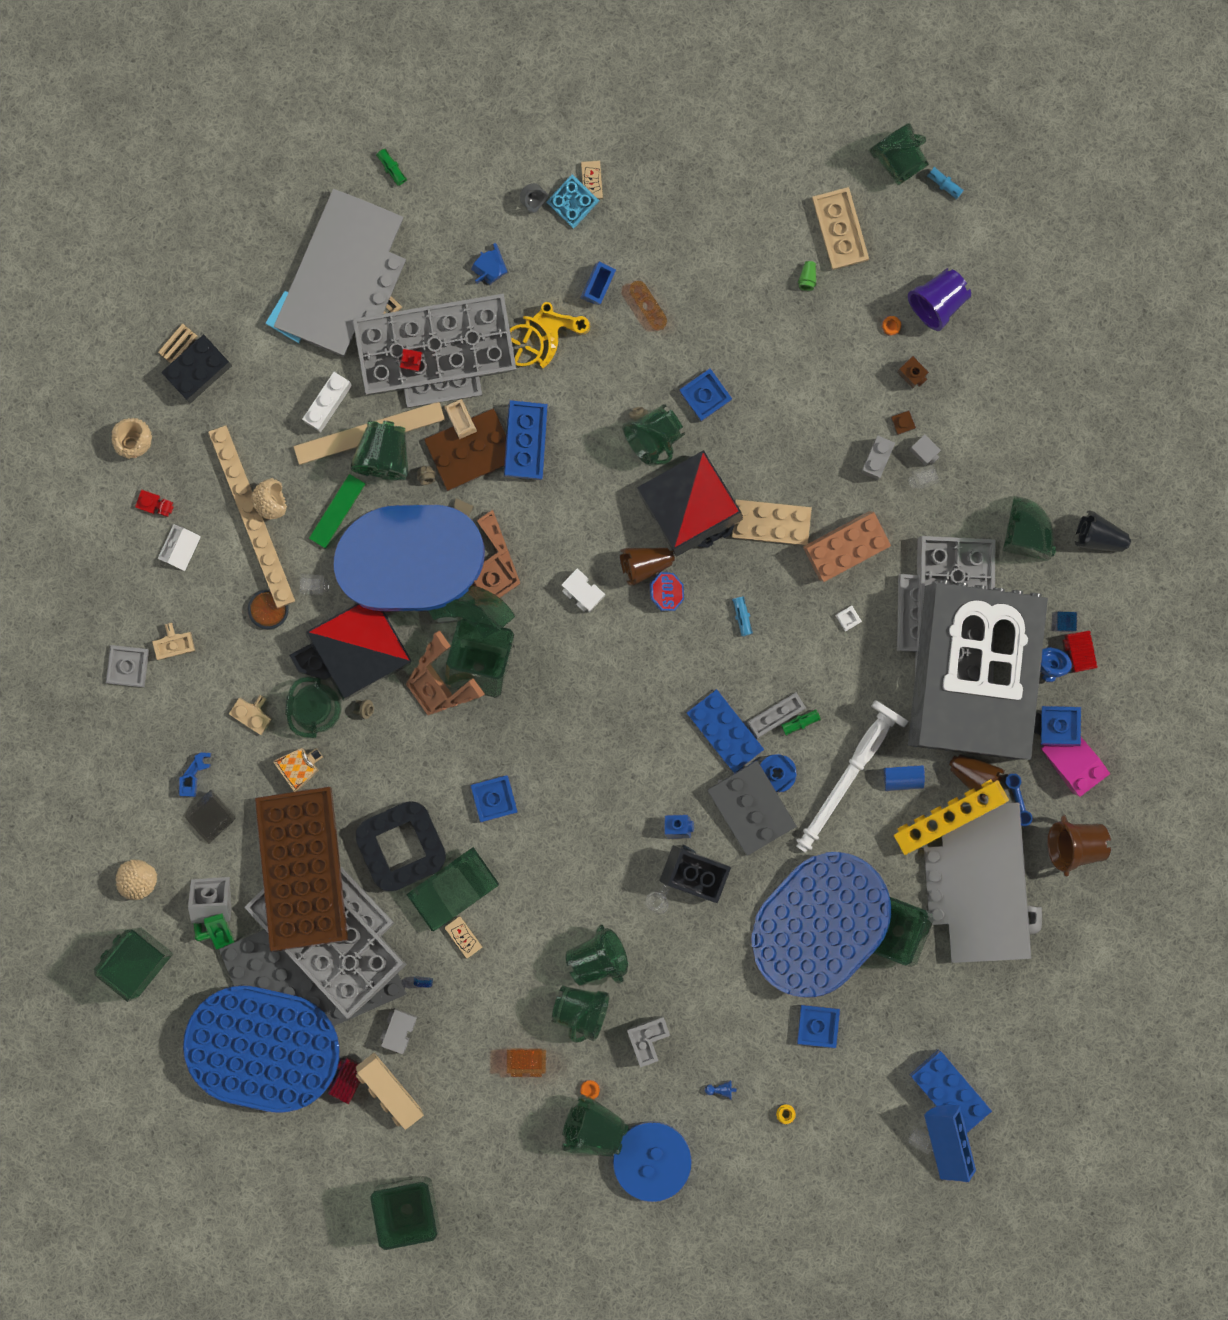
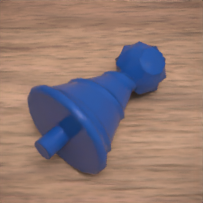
[705,1080,736,1100]

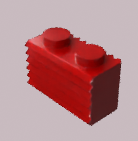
[1062,630,1098,673]

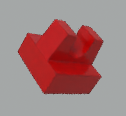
[400,349,423,372]

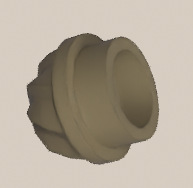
[417,466,436,485]

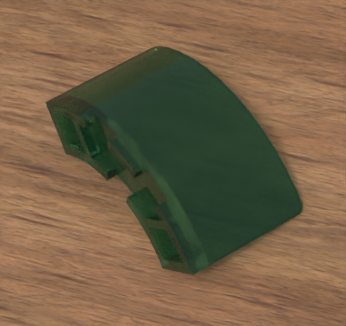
[428,586,515,638]
[406,847,499,932]

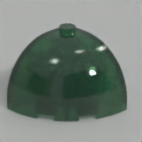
[1003,496,1056,561]

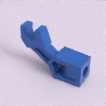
[179,752,211,797]

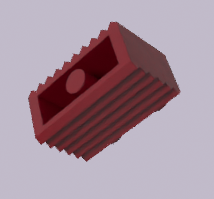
[328,1057,361,1104]

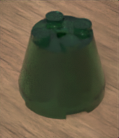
[350,421,409,481]
[562,1095,628,1157]

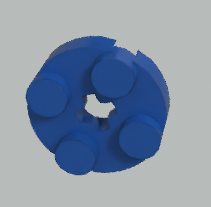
[760,754,796,792]

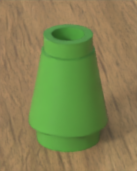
[798,261,816,291]

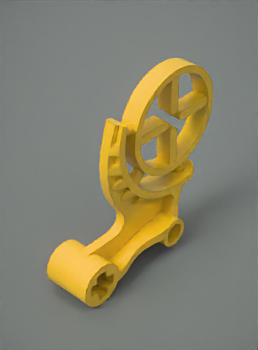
[510,302,590,369]

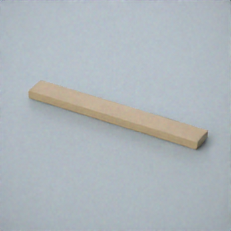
[294,402,445,465]

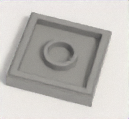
[106,645,149,688]

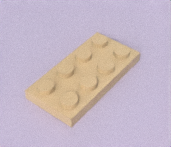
[812,187,869,270]
[732,500,812,545]

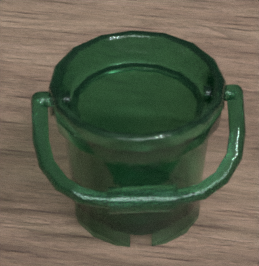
[868,123,930,186]
[622,404,685,466]
[285,677,342,738]
[565,924,628,986]
[551,985,609,1043]

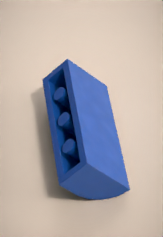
[924,1105,976,1182]

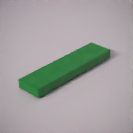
[309,474,366,549]

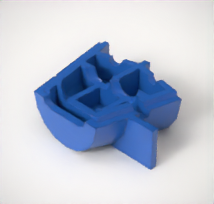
[471,243,508,285]

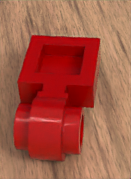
[135,489,174,517]

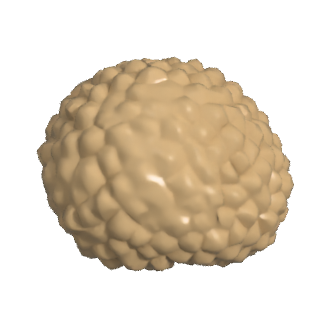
[112,418,152,459]
[252,478,287,520]
[116,860,157,900]

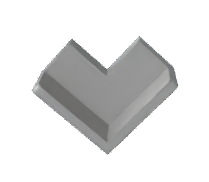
[627,1016,670,1067]

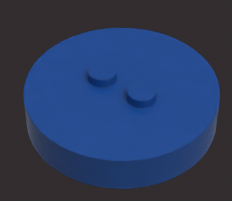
[613,1121,691,1202]

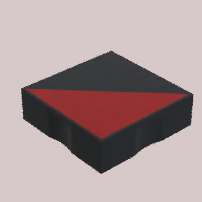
[637,450,743,557]
[306,604,412,701]

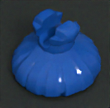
[1040,647,1072,682]

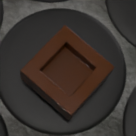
[891,410,916,435]

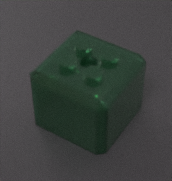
[445,618,514,698]
[873,897,934,967]
[94,927,174,1002]
[370,1176,440,1250]

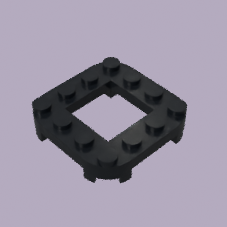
[356,801,446,891]

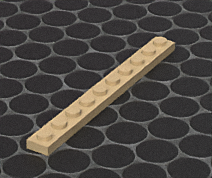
[208,426,295,609]

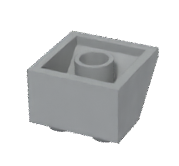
[188,877,231,924]

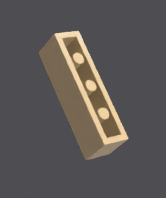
[356,1052,424,1130]

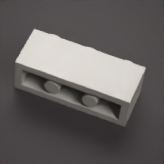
[302,372,352,433]

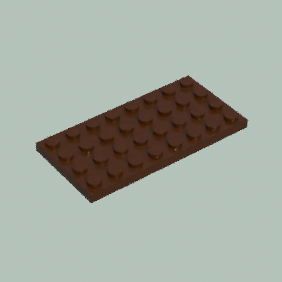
[255,787,348,952]

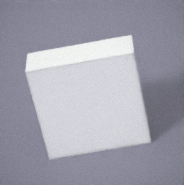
[835,606,862,632]

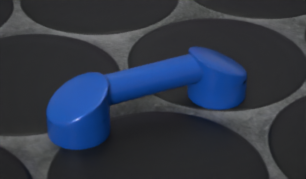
[1006,773,1033,826]

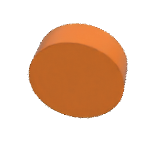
[882,316,901,336]
[580,1080,600,1100]

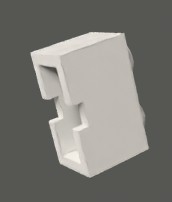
[562,568,605,613]

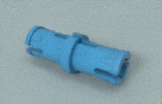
[927,167,964,200]
[732,596,753,636]

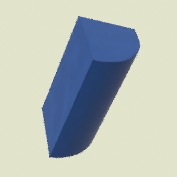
[580,261,616,305]
[883,765,925,791]

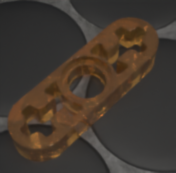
[630,281,667,331]

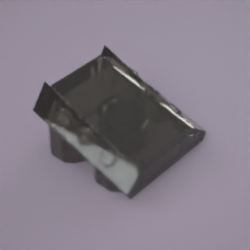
[184,790,236,844]

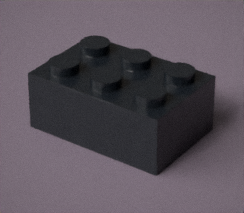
[161,334,232,403]
[659,845,731,904]

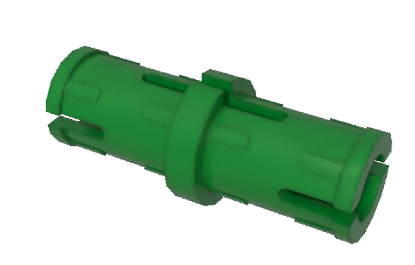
[376,148,407,186]
[781,709,821,736]

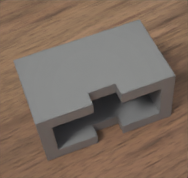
[861,436,895,481]
[380,1008,418,1054]

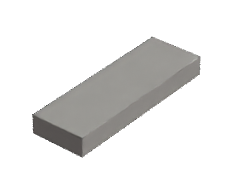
[747,692,806,738]

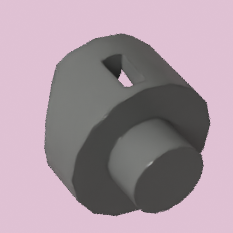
[519,183,548,213]

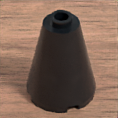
[1075,511,1131,552]

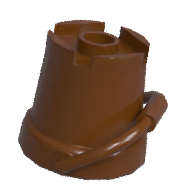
[1047,815,1111,877]

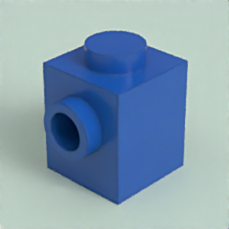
[665,815,694,839]

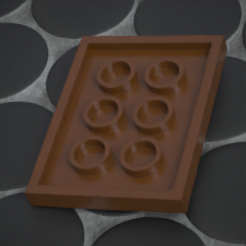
[424,408,506,491]

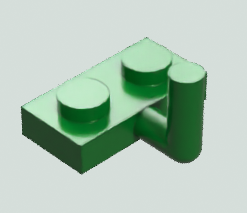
[194,913,234,950]

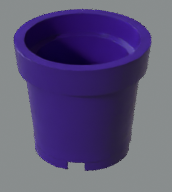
[908,268,971,331]

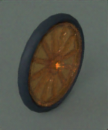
[248,590,288,629]

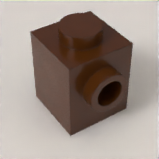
[897,356,929,388]

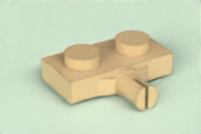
[152,623,195,660]
[229,695,272,735]

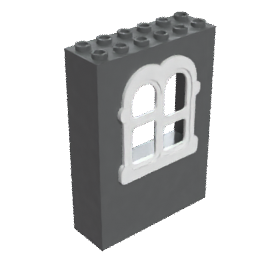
[908,580,1048,760]

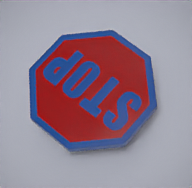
[650,572,684,611]

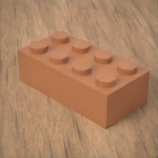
[803,511,891,582]

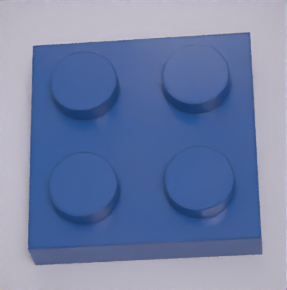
[679,368,732,422]
[1041,706,1081,746]
[471,775,518,822]
[797,1005,840,1048]

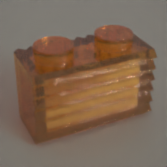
[507,1048,546,1077]

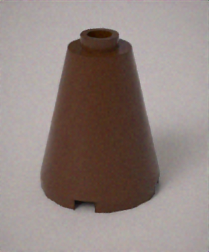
[620,547,675,586]
[949,754,1005,803]

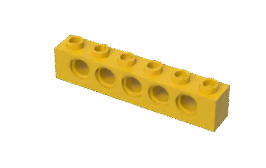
[894,779,1009,855]

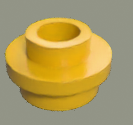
[776,1104,796,1124]

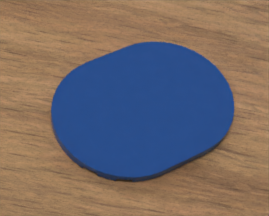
[334,505,485,611]
[751,852,891,998]
[183,986,340,1113]

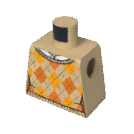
[274,748,323,792]

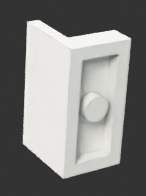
[158,524,201,571]

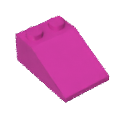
[1040,737,1110,797]

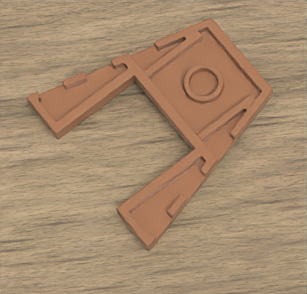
[469,510,521,606]
[406,631,485,715]

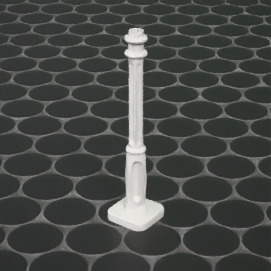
[796,700,908,853]

